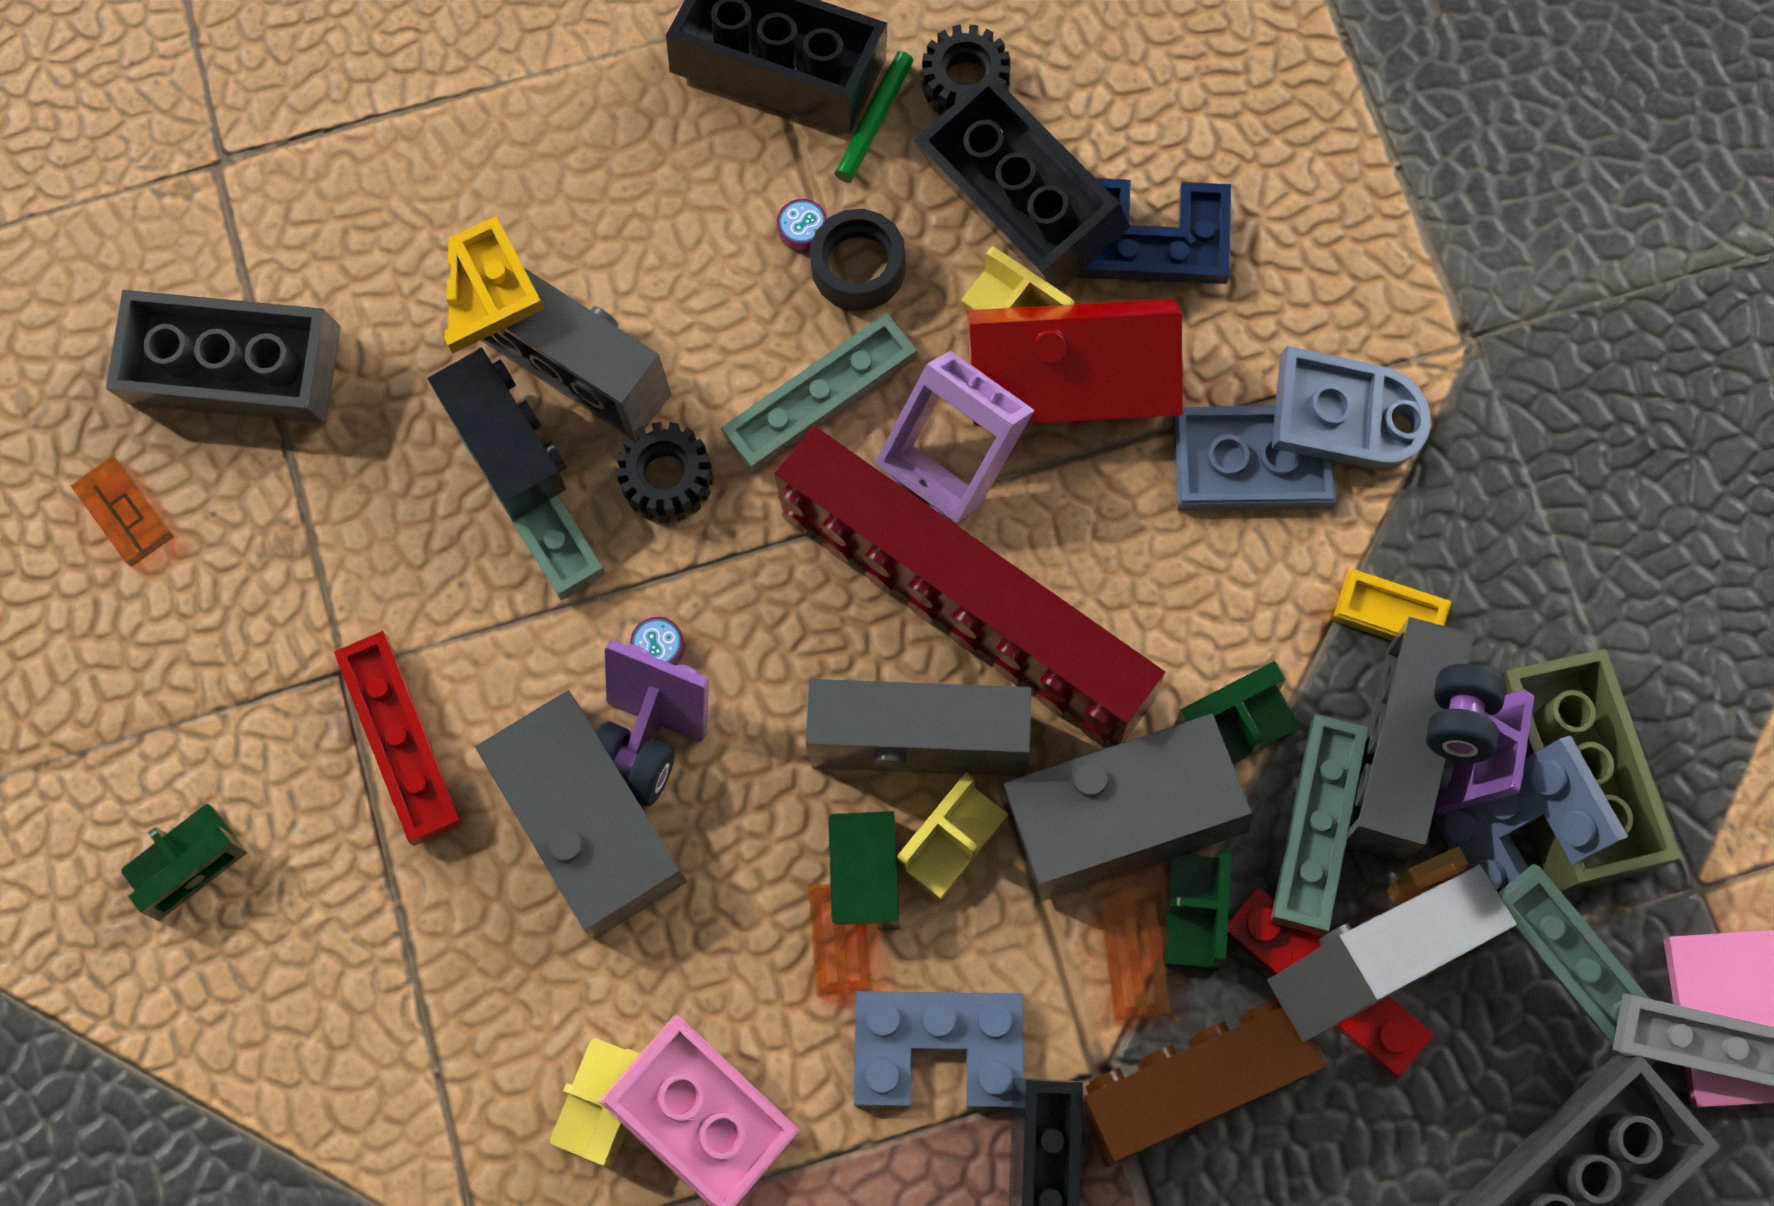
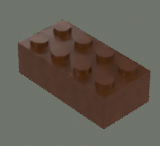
[1082,998,1328,1168]

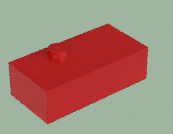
[967,299,1183,427]

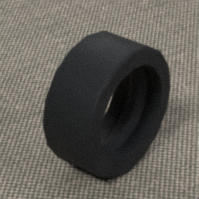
[810,209,906,311]

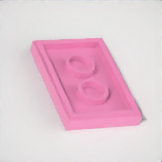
[1663,930,1774,1109]
[597,1015,800,1206]

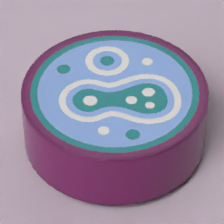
[777,199,827,252]
[630,617,685,666]

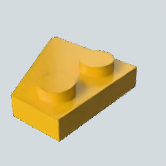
[444,216,544,354]

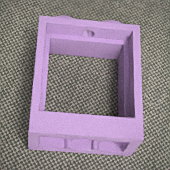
[874,351,1035,523]

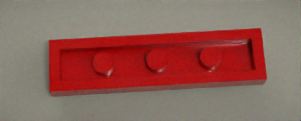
[334,631,463,846]
[1227,887,1435,1079]

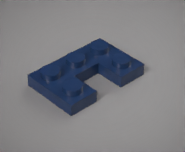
[1076,178,1231,284]

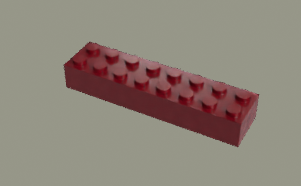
[774,425,1166,746]

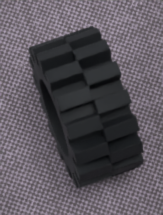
[922,24,1011,114]
[616,422,713,523]

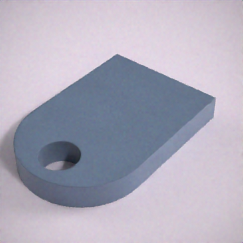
[1272,346,1431,470]

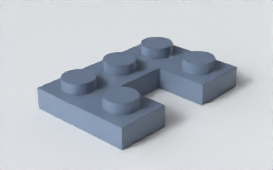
[1432,736,1628,893]
[854,991,1023,1109]

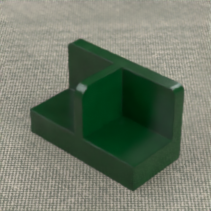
[1175,661,1300,764]
[121,804,247,921]
[828,811,900,930]
[1163,851,1232,971]

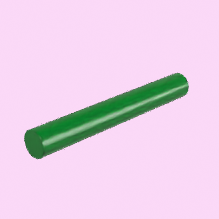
[834,51,914,183]

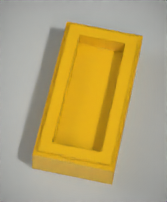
[1331,568,1452,641]

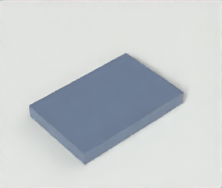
[1173,406,1336,510]

